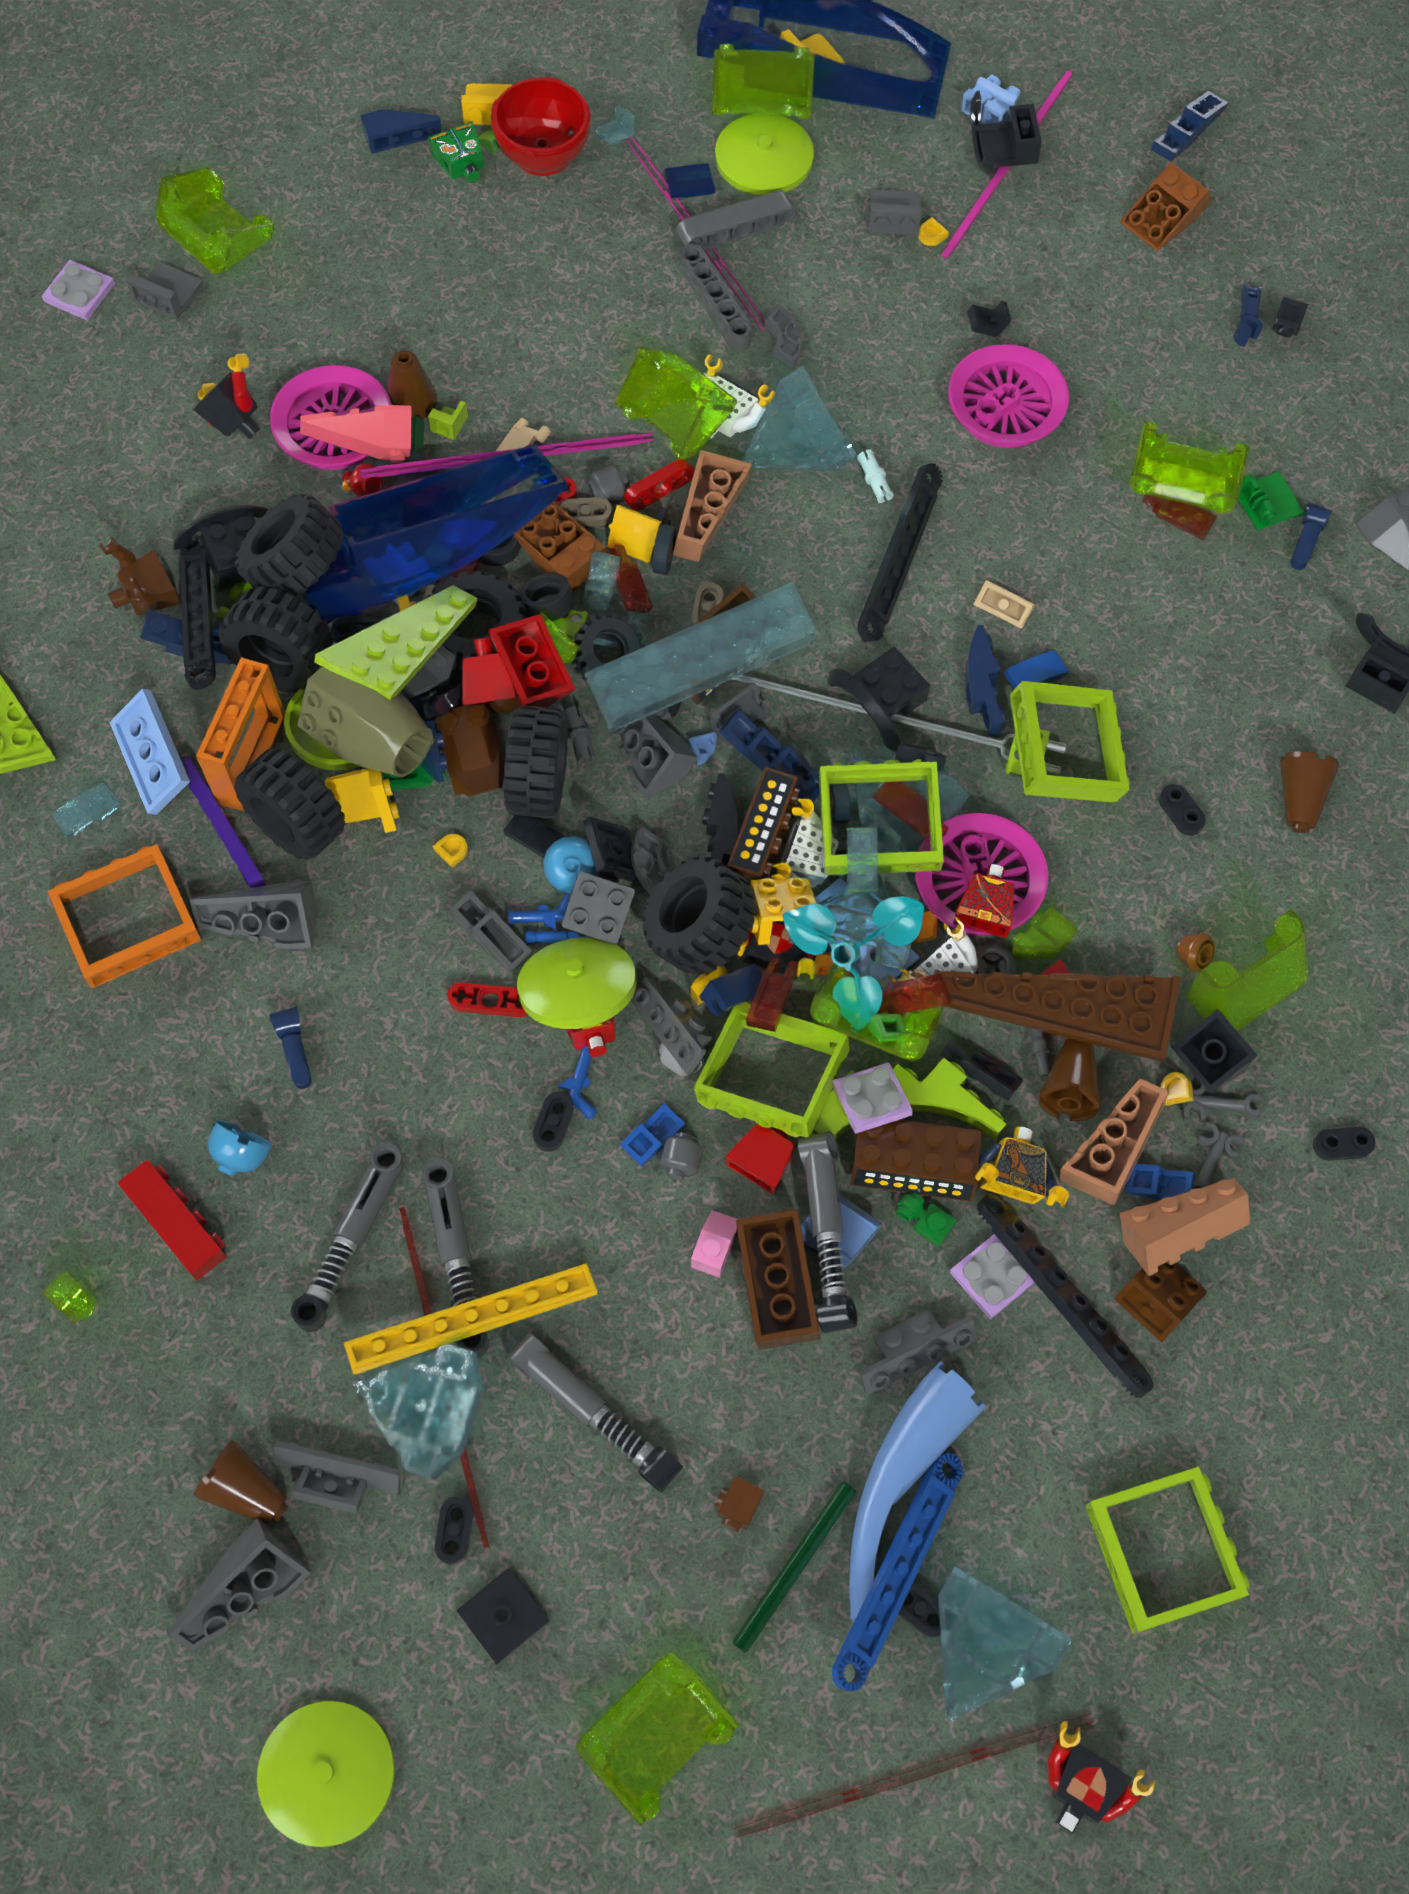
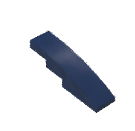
[1151,91,1228,162]
[719,710,820,802]

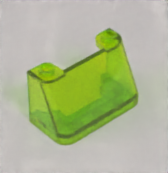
[712,44,814,119]
[156,167,275,274]
[614,346,738,460]
[1129,421,1250,514]
[1185,908,1308,1032]
[810,963,945,1061]
[575,1652,740,1826]

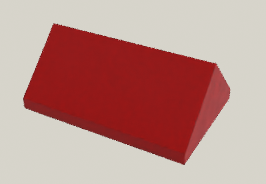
[489,614,575,708]

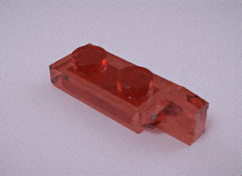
[1142,487,1218,540]
[607,544,653,614]
[873,781,949,839]
[877,974,952,1014]

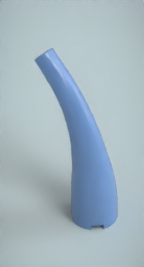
[849,1362,986,1620]

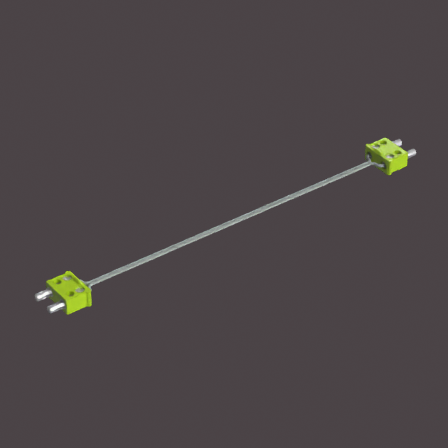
[547,610,1067,776]

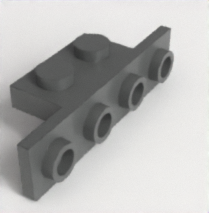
[631,977,713,1073]
[859,1309,977,1395]
[273,1441,401,1514]

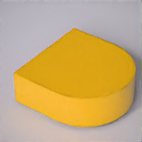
[918,217,949,246]
[433,834,468,868]
[1160,1072,1193,1106]

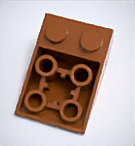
[1120,162,1212,251]
[510,498,607,592]

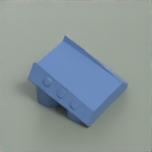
[801,1194,882,1269]

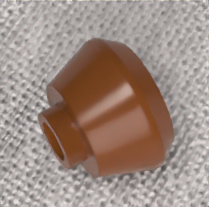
[1177,933,1215,972]

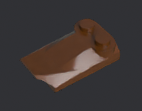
[433,703,505,797]

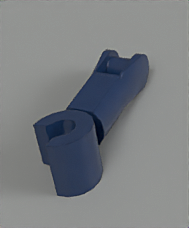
[1234,283,1263,347]
[1290,502,1332,570]
[269,1006,312,1089]

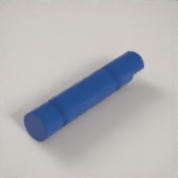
[526,931,586,943]

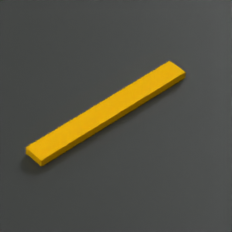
[344,1263,597,1375]

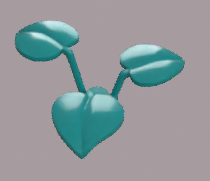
[783,896,924,1030]

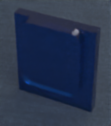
[665,163,716,199]

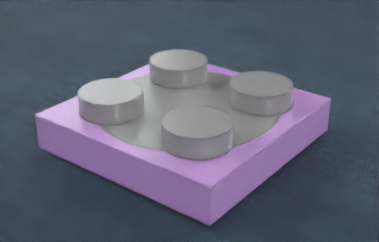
[42,260,115,320]
[832,1062,912,1134]
[949,1234,1035,1320]

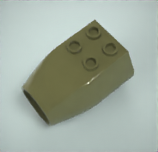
[297,667,434,777]

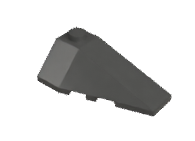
[1355,488,1409,571]
[603,684,698,798]
[190,881,317,949]
[168,1518,311,1651]

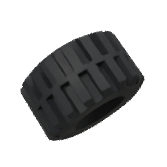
[570,613,645,688]

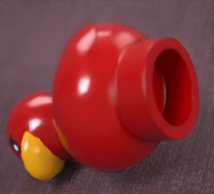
[342,463,383,497]

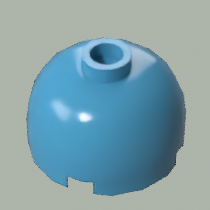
[543,836,599,894]
[208,1120,272,1176]

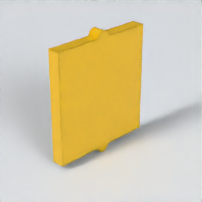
[607,505,662,563]

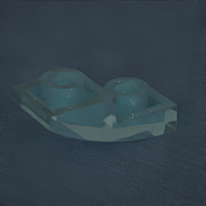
[583,551,621,615]
[51,782,120,838]
[847,828,878,892]

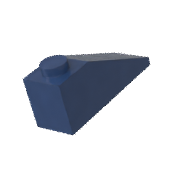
[360,109,442,154]

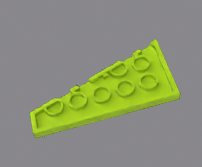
[314,585,477,700]
[0,675,56,774]

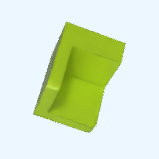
[428,401,468,440]

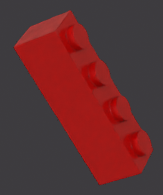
[117,1159,227,1281]

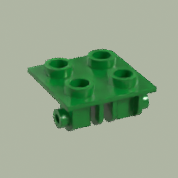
[1232,471,1305,531]

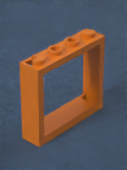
[196,657,285,812]
[47,844,201,989]

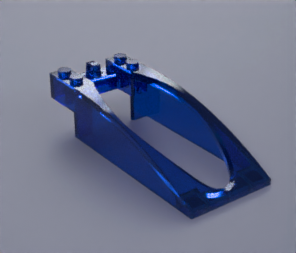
[697,0,951,119]
[301,444,567,624]

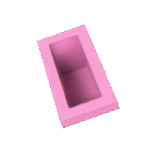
[691,1210,738,1278]

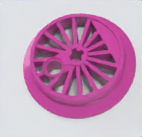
[948,344,1069,448]
[270,365,392,470]
[915,813,1048,935]

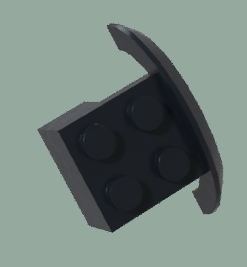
[970,90,1042,176]
[173,504,269,589]
[1345,613,1409,714]
[828,647,930,751]

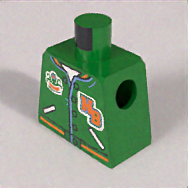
[428,121,484,183]

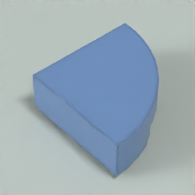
[689,731,717,766]

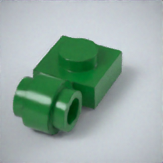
[895,1193,957,1248]

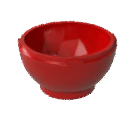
[490,77,591,176]

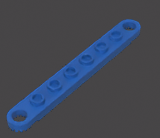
[832,1453,964,1691]

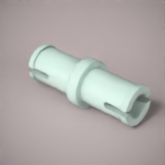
[857,449,894,503]

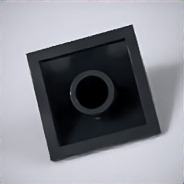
[1171,1009,1258,1094]

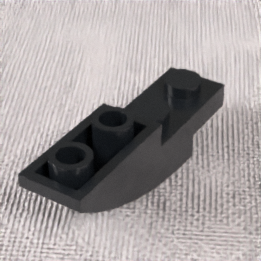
[702,773,738,865]

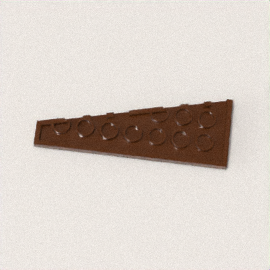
[929,971,1181,1062]

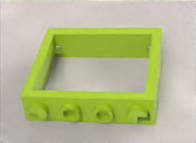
[1010,681,1130,802]
[819,759,944,875]
[694,1002,850,1137]
[1085,1466,1250,1635]

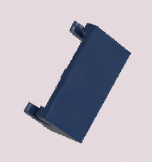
[699,963,772,1017]

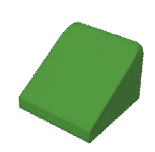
[478,126,500,154]
[867,1014,910,1041]

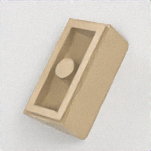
[973,580,1036,629]

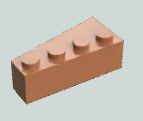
[673,450,752,562]
[1059,1079,1168,1207]
[1120,1178,1250,1276]

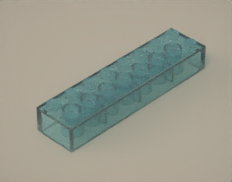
[584,582,817,733]

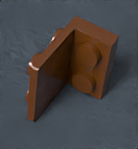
[1114,1262,1207,1342]

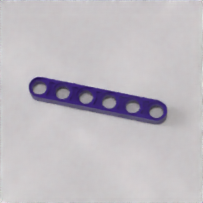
[181,756,266,888]

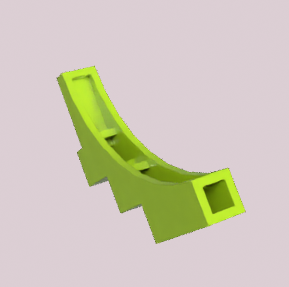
[811,1058,1007,1141]

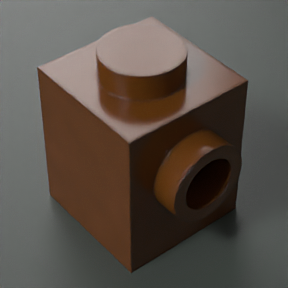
[715,1476,764,1532]

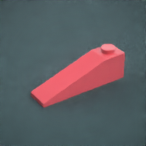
[300,405,411,463]

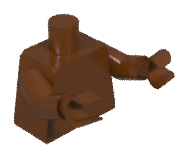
[99,537,180,615]

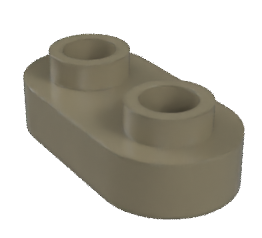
[560,497,612,527]
[691,583,723,626]

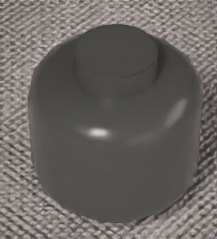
[587,466,629,503]
[659,1133,703,1181]

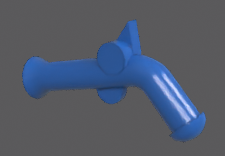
[508,893,569,931]
[557,1046,597,1119]

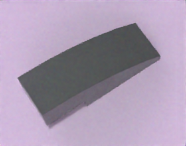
[446,890,532,972]

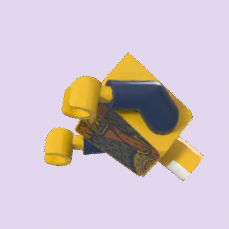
[975,1127,1069,1208]

